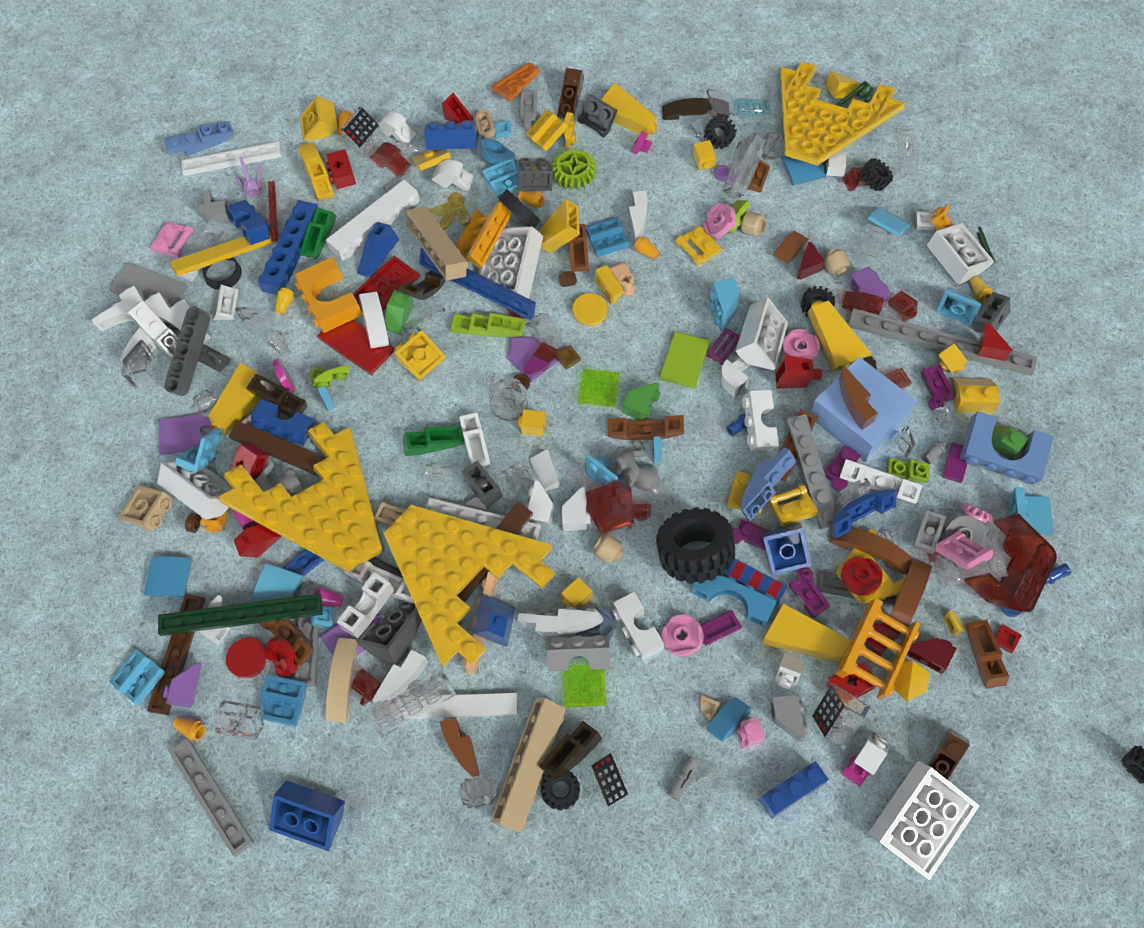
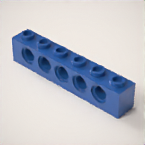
[258,200,318,295]

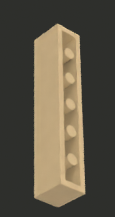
[406,207,468,281]
[490,698,566,833]

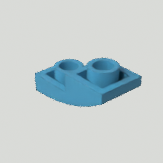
[706,697,751,742]

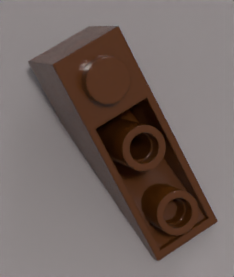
[557,68,584,118]
[928,728,970,780]

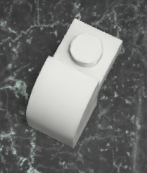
[377,111,416,146]
[432,160,474,191]
[721,356,749,397]

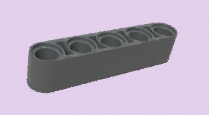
[164,306,210,396]

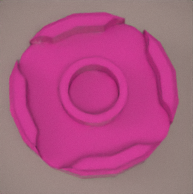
[272,358,296,393]

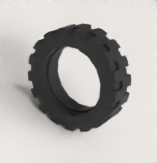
[498,189,541,228]

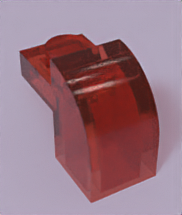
[370,142,411,177]

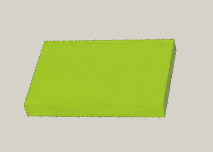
[660,331,710,389]

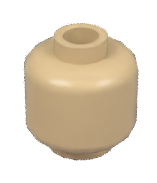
[740,212,767,237]
[824,248,850,276]
[593,534,624,563]

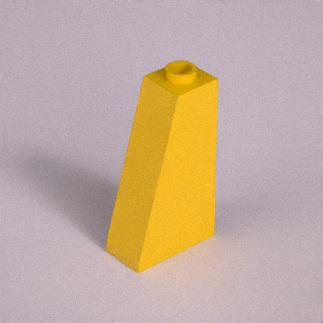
[601,83,658,138]
[807,301,871,372]
[208,363,262,435]
[763,604,851,663]

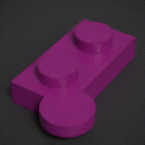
[921,365,955,411]
[824,445,861,492]
[733,519,772,551]
[789,567,831,618]

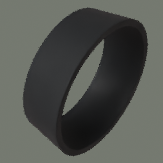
[202,257,242,290]

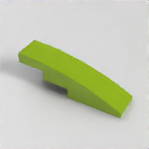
[451,313,526,337]

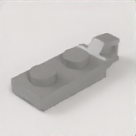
[520,91,538,131]

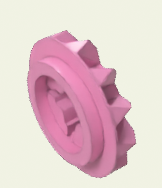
[961,504,993,523]

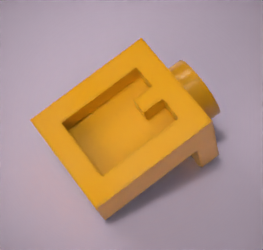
[930,204,954,230]
[200,509,229,533]

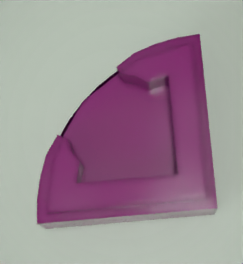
[524,356,549,375]

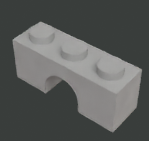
[546,635,611,671]

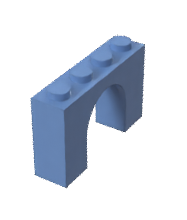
[960,411,1054,484]

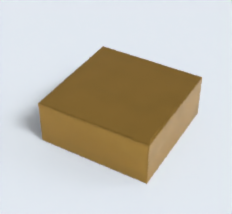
[556,345,581,370]

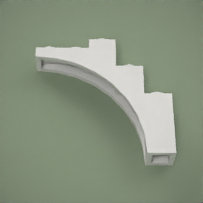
[92,286,211,343]

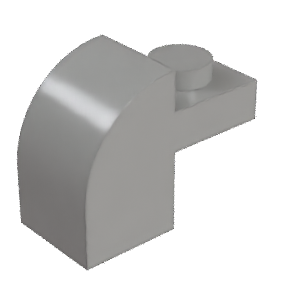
[197,190,231,225]

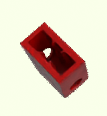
[775,355,822,389]

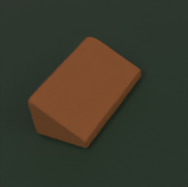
[741,157,770,193]

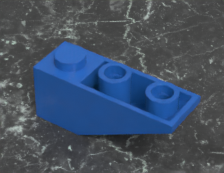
[357,222,399,278]

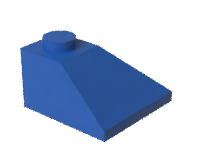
[763,522,812,575]
[473,594,516,646]

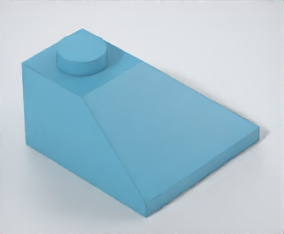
[936,287,981,326]

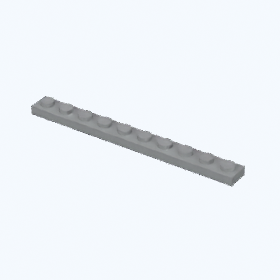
[848,308,1037,376]

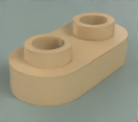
[475,109,496,139]

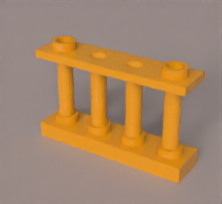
[455,202,512,268]
[835,598,920,699]

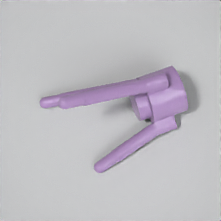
[235,157,262,197]

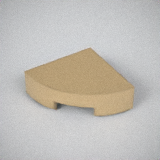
[699,694,721,722]

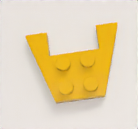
[835,528,905,604]

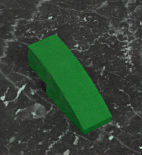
[299,208,337,259]
[403,426,465,456]

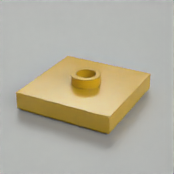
[410,149,451,171]

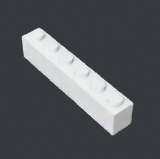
[326,180,420,261]

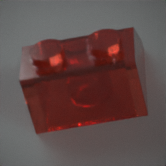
[586,481,634,534]

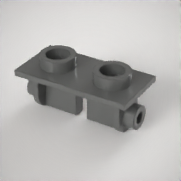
[198,344,231,373]

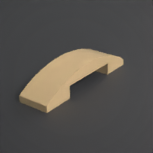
[326,638,359,723]

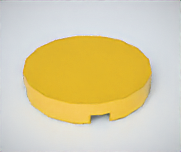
[572,293,608,326]

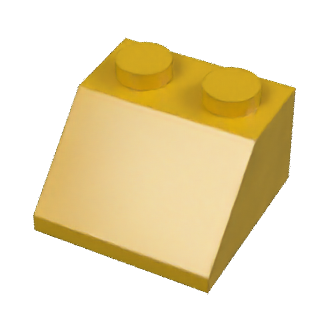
[300,96,338,141]
[952,378,1000,413]

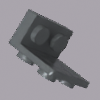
[515,158,553,191]

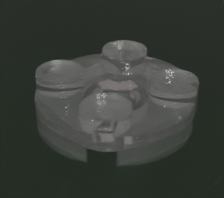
[833,478,872,508]

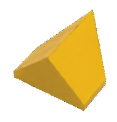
[885,661,930,701]

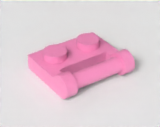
[150,221,194,258]
[935,531,993,570]

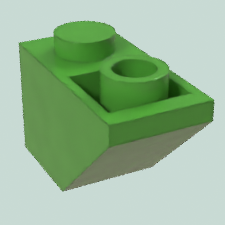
[623,382,661,421]

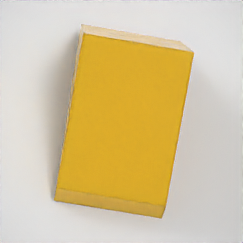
[825,71,861,99]

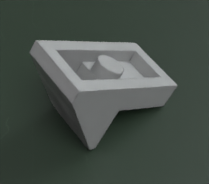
[913,510,946,554]

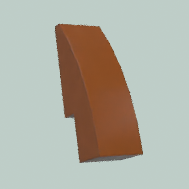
[569,224,589,272]
[839,367,878,430]
[966,620,1009,689]
[440,717,481,782]

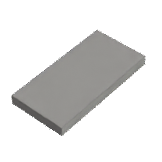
[109,262,188,307]

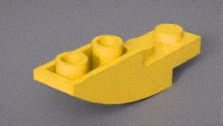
[297,142,335,202]

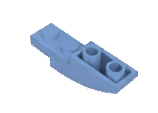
[164,121,234,156]
[740,447,796,521]

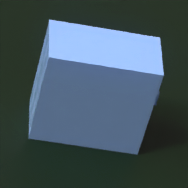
[811,357,917,462]

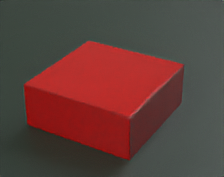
[995,624,1022,654]

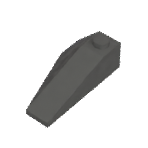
[357,600,422,665]

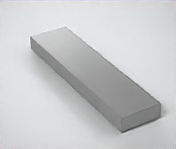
[295,616,319,687]

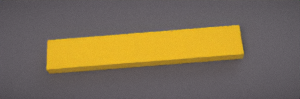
[169,231,276,276]

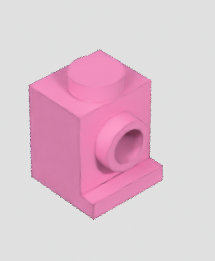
[736,717,765,749]

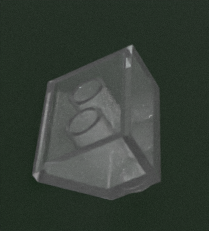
[932,539,1008,588]

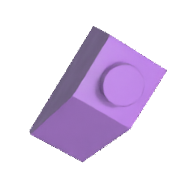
[163,663,202,708]

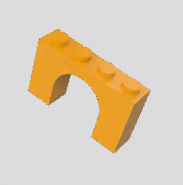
[294,256,363,333]

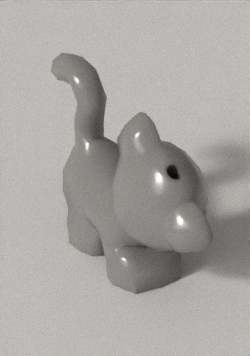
[610,440,660,495]
[255,457,304,497]

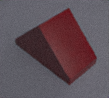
[797,242,825,280]

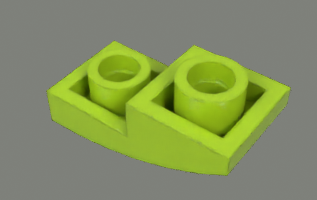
[727,200,751,234]
[312,365,350,389]
[886,458,930,483]

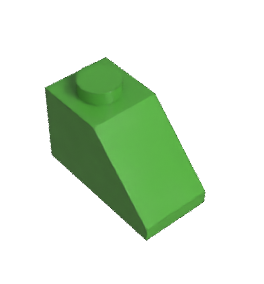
[385,290,414,334]
[991,426,1029,460]

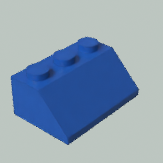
[424,121,479,150]
[269,781,345,851]

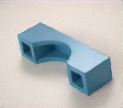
[691,575,777,628]

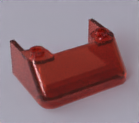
[964,514,1057,613]

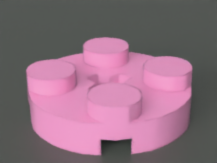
[703,203,737,239]
[782,329,820,361]
[662,614,704,657]

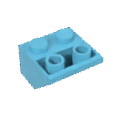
[709,278,740,332]

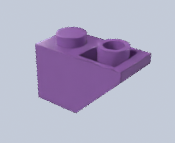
[849,266,889,303]

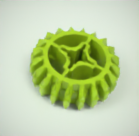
[551,147,597,190]

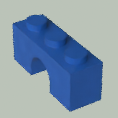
[227,200,270,245]
[251,399,313,446]
[759,761,829,819]

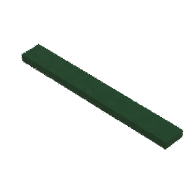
[158,593,323,636]

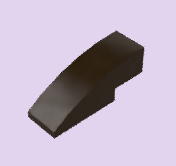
[246,373,307,418]
[539,721,602,780]

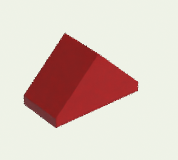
[441,93,474,123]
[978,322,1013,361]

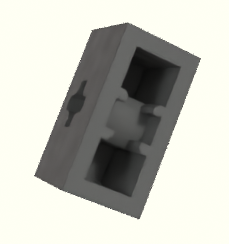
[974,292,1011,334]
[462,461,502,508]

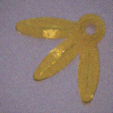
[429,192,471,230]

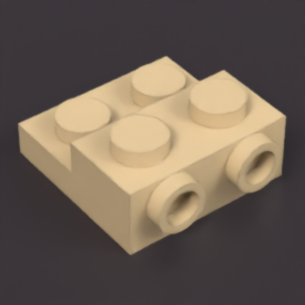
[118,485,173,532]

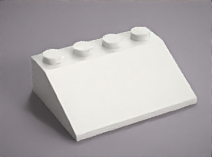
[474,227,543,299]
[868,761,979,880]

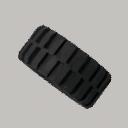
[656,507,736,584]

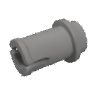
[921,441,947,464]

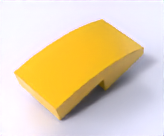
[564,112,577,150]

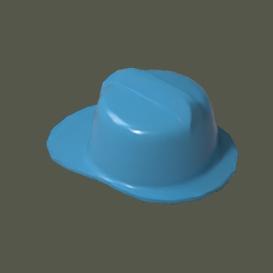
[480,138,515,165]

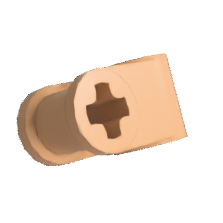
[609,262,635,296]

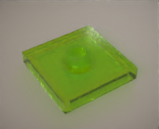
[578,369,620,408]
[563,665,607,709]

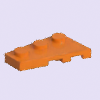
[491,62,540,102]

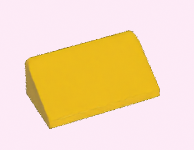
[595,265,624,305]

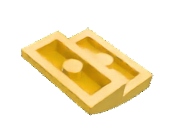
[525,110,568,152]

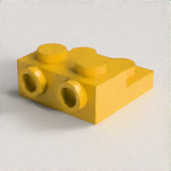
[393,330,446,381]

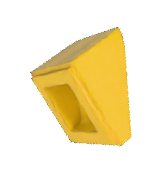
[943,610,966,636]

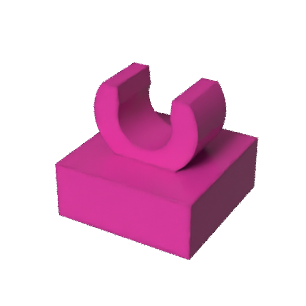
[631,131,652,154]
[841,755,869,787]

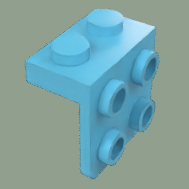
[175,427,222,473]

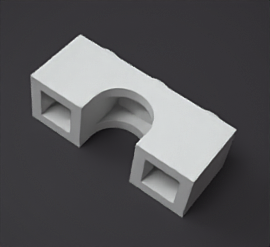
[742,390,779,451]
[337,572,394,639]
[611,592,664,660]

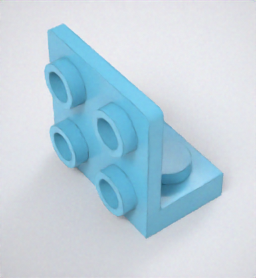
[586,454,624,495]
[1008,487,1054,535]

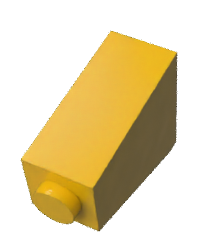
[538,199,580,253]

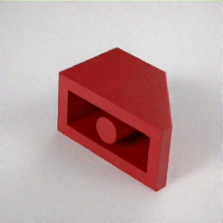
[234,524,282,558]

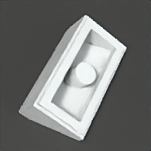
[213,285,239,320]
[530,449,559,491]

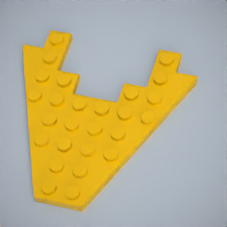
[780,62,906,166]
[219,422,382,572]
[384,505,555,667]

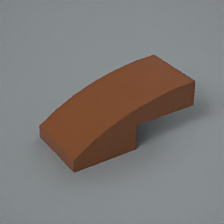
[773,230,809,264]

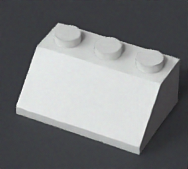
[927,223,994,285]

